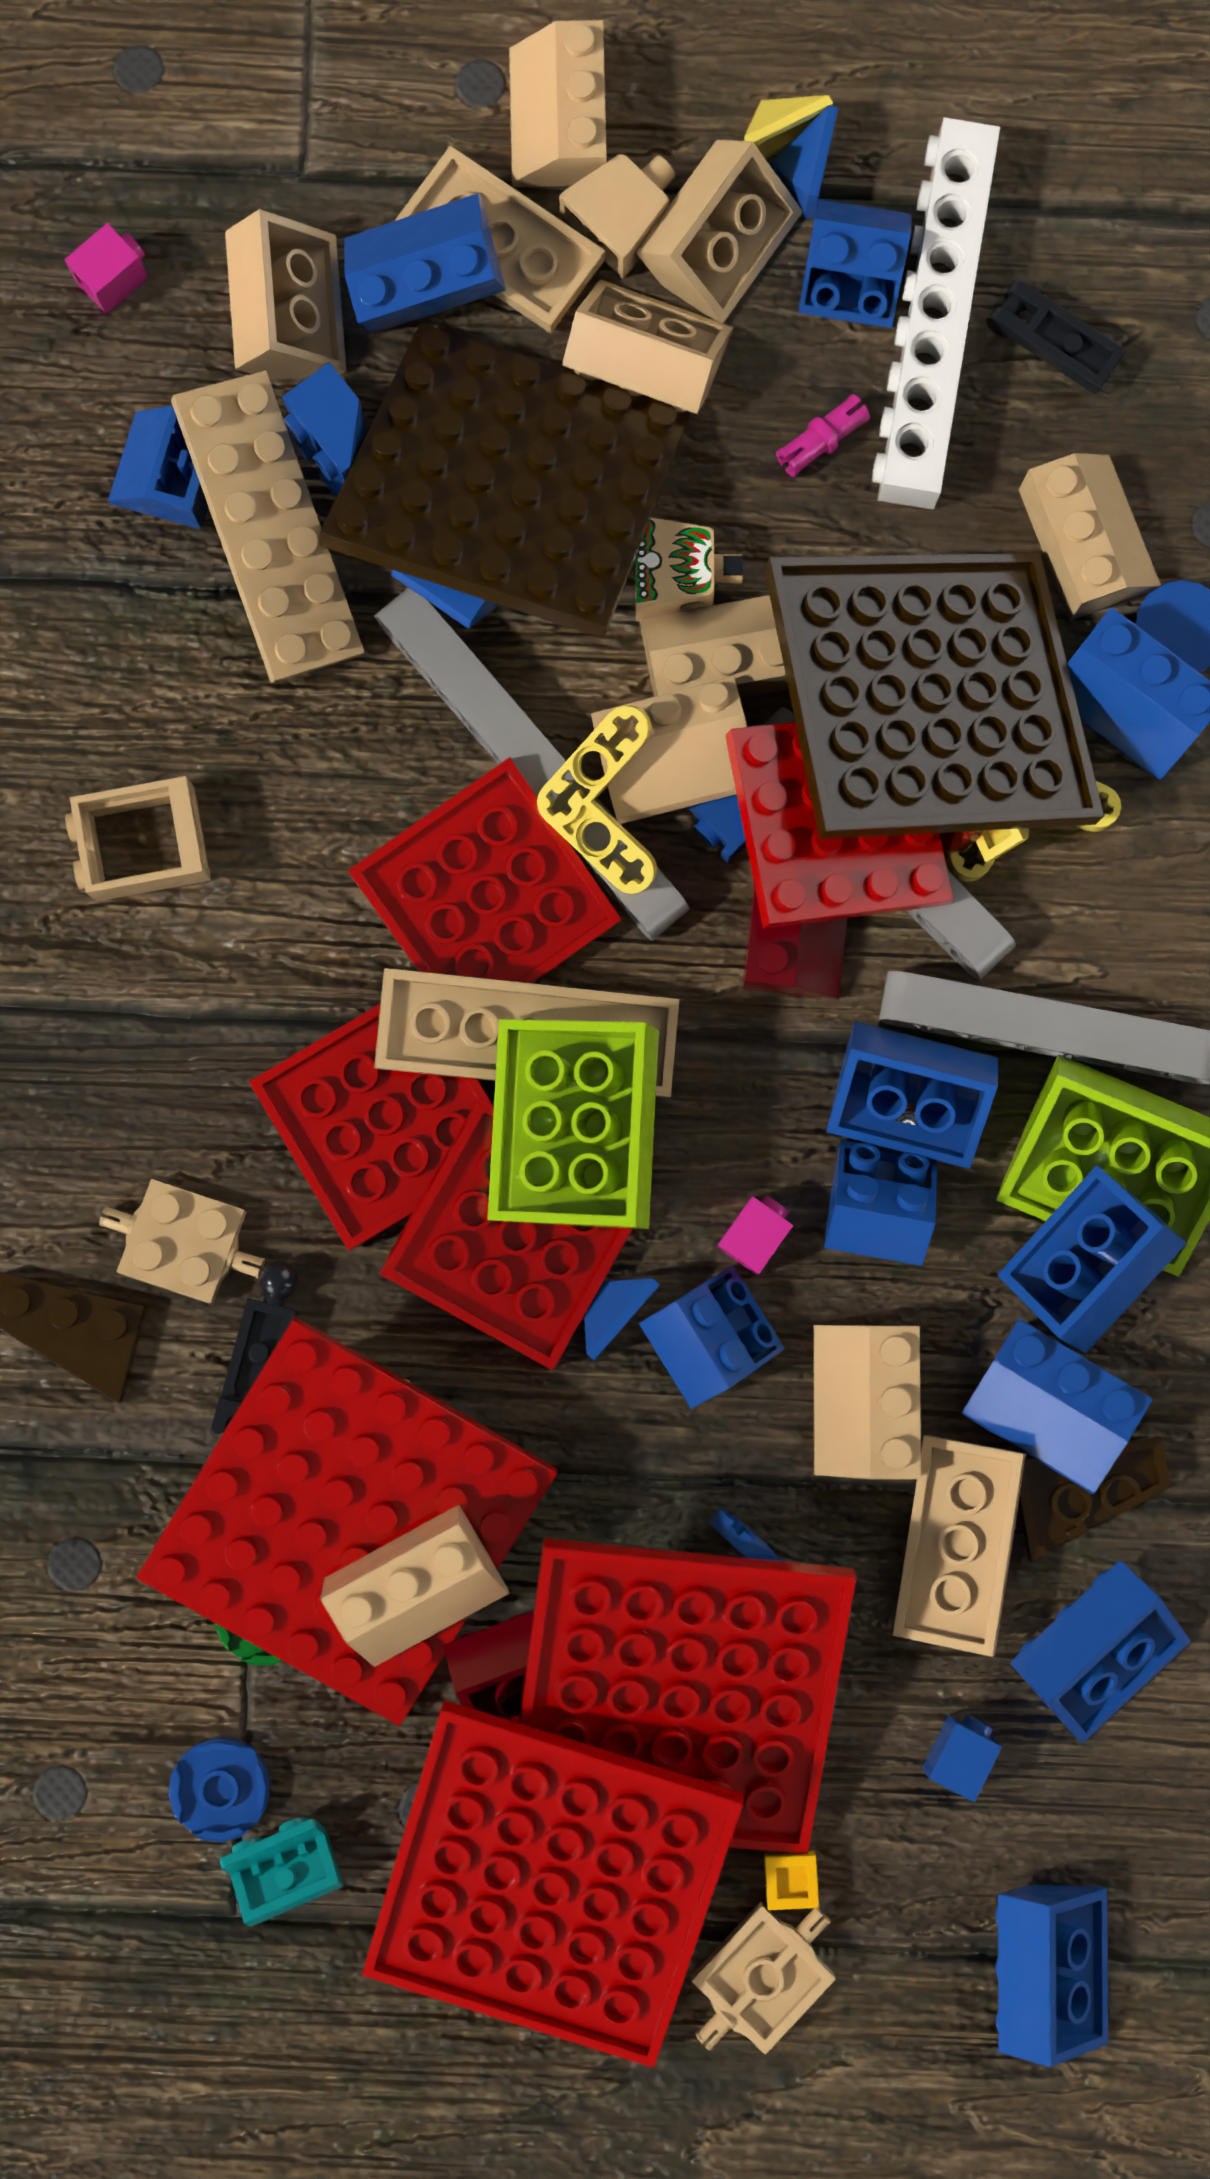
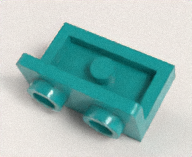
[219,1817,344,1927]

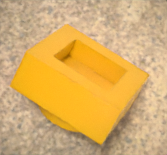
[764,1851,819,1910]

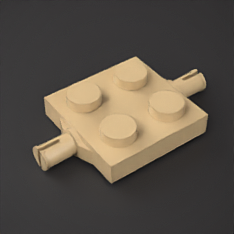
[99,1179,265,1305]
[691,1901,836,2055]

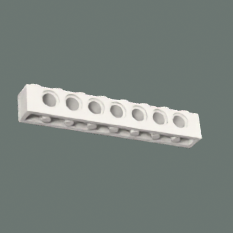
[872,117,1000,510]

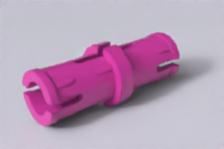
[776,394,870,477]

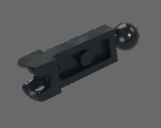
[211,1261,299,1434]

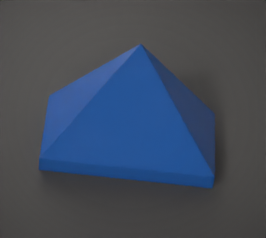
[769,105,838,219]
[584,1278,660,1360]

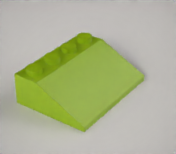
[488,1019,659,1229]
[996,1054,1210,1277]

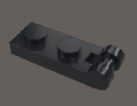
[986,280,1126,395]

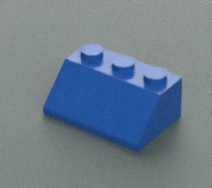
[344,193,506,334]
[1067,607,1210,781]
[826,1021,998,1169]
[997,1165,1187,1353]
[961,1319,1153,1494]
[1010,1560,1191,1744]
[996,1885,1108,2067]

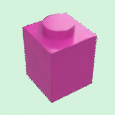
[64,222,148,314]
[716,1195,793,1275]

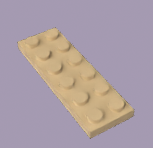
[171,370,365,683]
[374,968,679,1098]

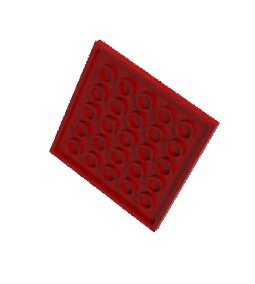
[136,1316,557,1726]
[519,1538,856,1854]
[362,1700,744,2068]

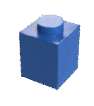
[922,1714,1002,1803]

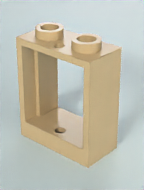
[65,776,211,902]

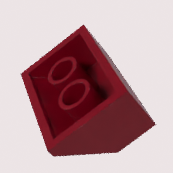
[742,881,847,1000]
[443,1611,534,1723]

